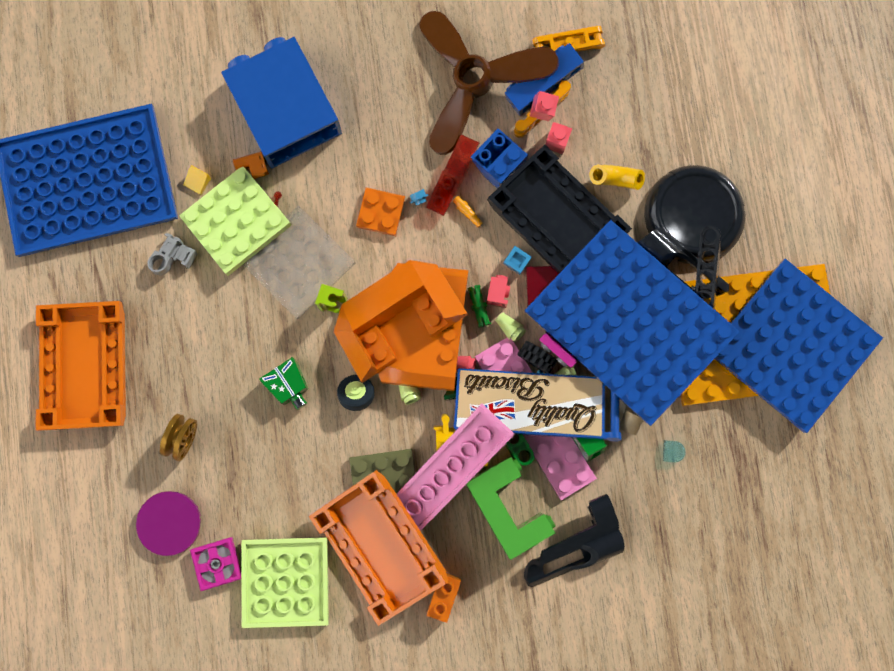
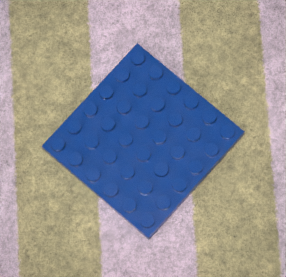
[715,258,883,433]

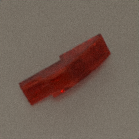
[426,134,480,216]

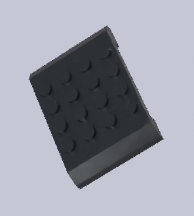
[487,145,632,274]

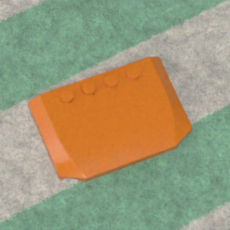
[378,263,469,391]

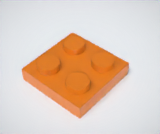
[356,187,405,236]

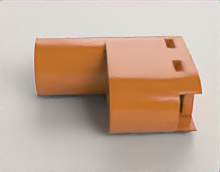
[233,151,269,179]

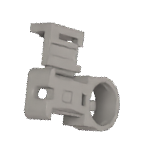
[148,233,198,276]

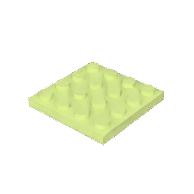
[179,167,292,276]
[242,537,329,628]

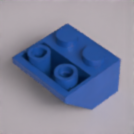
[471,128,528,189]

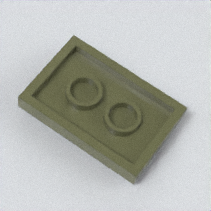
[349,449,415,494]

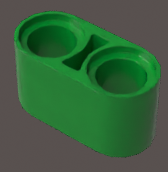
[505,434,534,466]

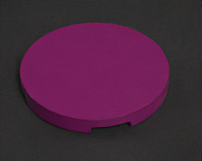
[136,491,201,556]

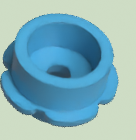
[409,189,428,206]

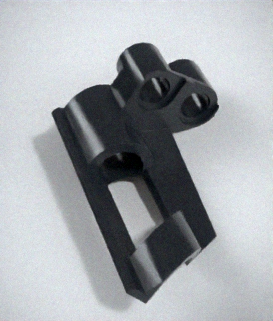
[638,227,729,300]
[524,494,625,587]

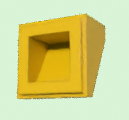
[183,165,211,195]

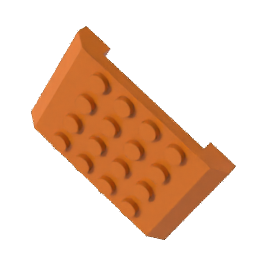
[36,301,126,431]
[309,470,448,626]

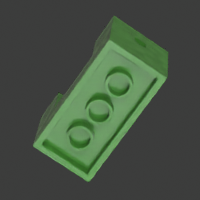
[466,457,556,560]

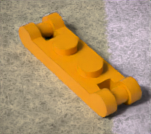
[532,26,605,52]
[514,80,571,138]

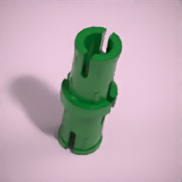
[468,285,491,328]

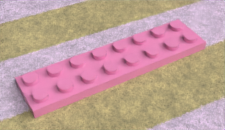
[474,338,597,500]
[397,403,514,531]

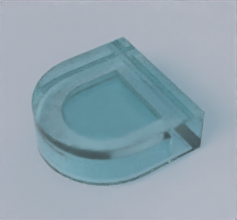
[663,440,686,462]

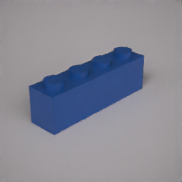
[505,43,584,116]

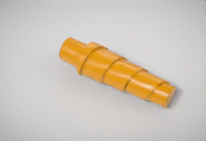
[453,196,483,228]

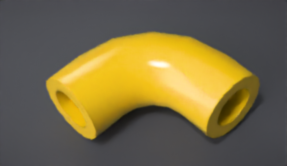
[589,164,645,190]

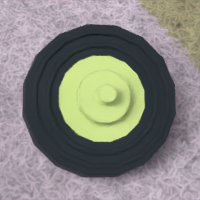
[337,375,375,411]

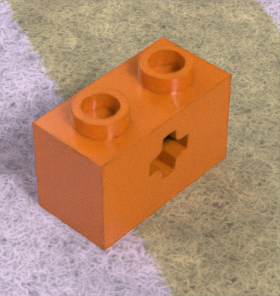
[427,573,461,623]

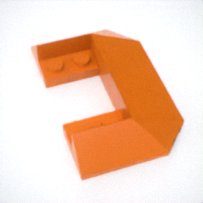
[334,260,468,383]

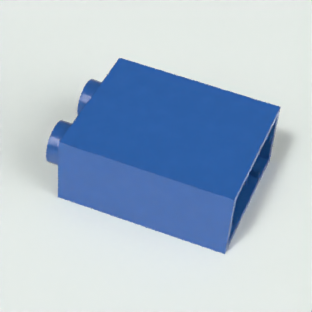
[221,36,342,169]

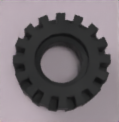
[517,340,557,374]

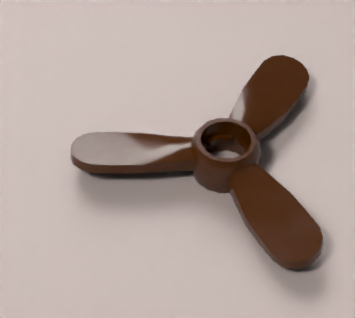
[419,11,559,155]

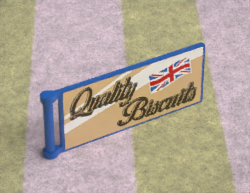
[454,368,621,441]

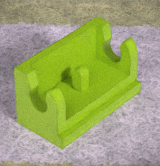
[315,284,348,313]

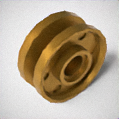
[159,413,197,461]

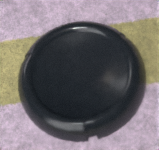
[644,165,746,263]

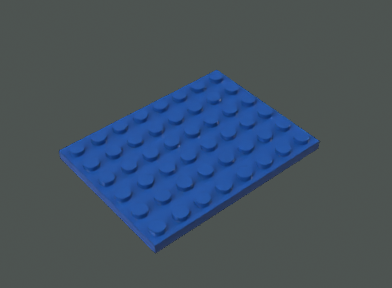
[0,103,178,257]
[524,220,740,427]

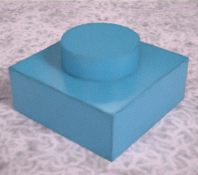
[503,246,532,275]

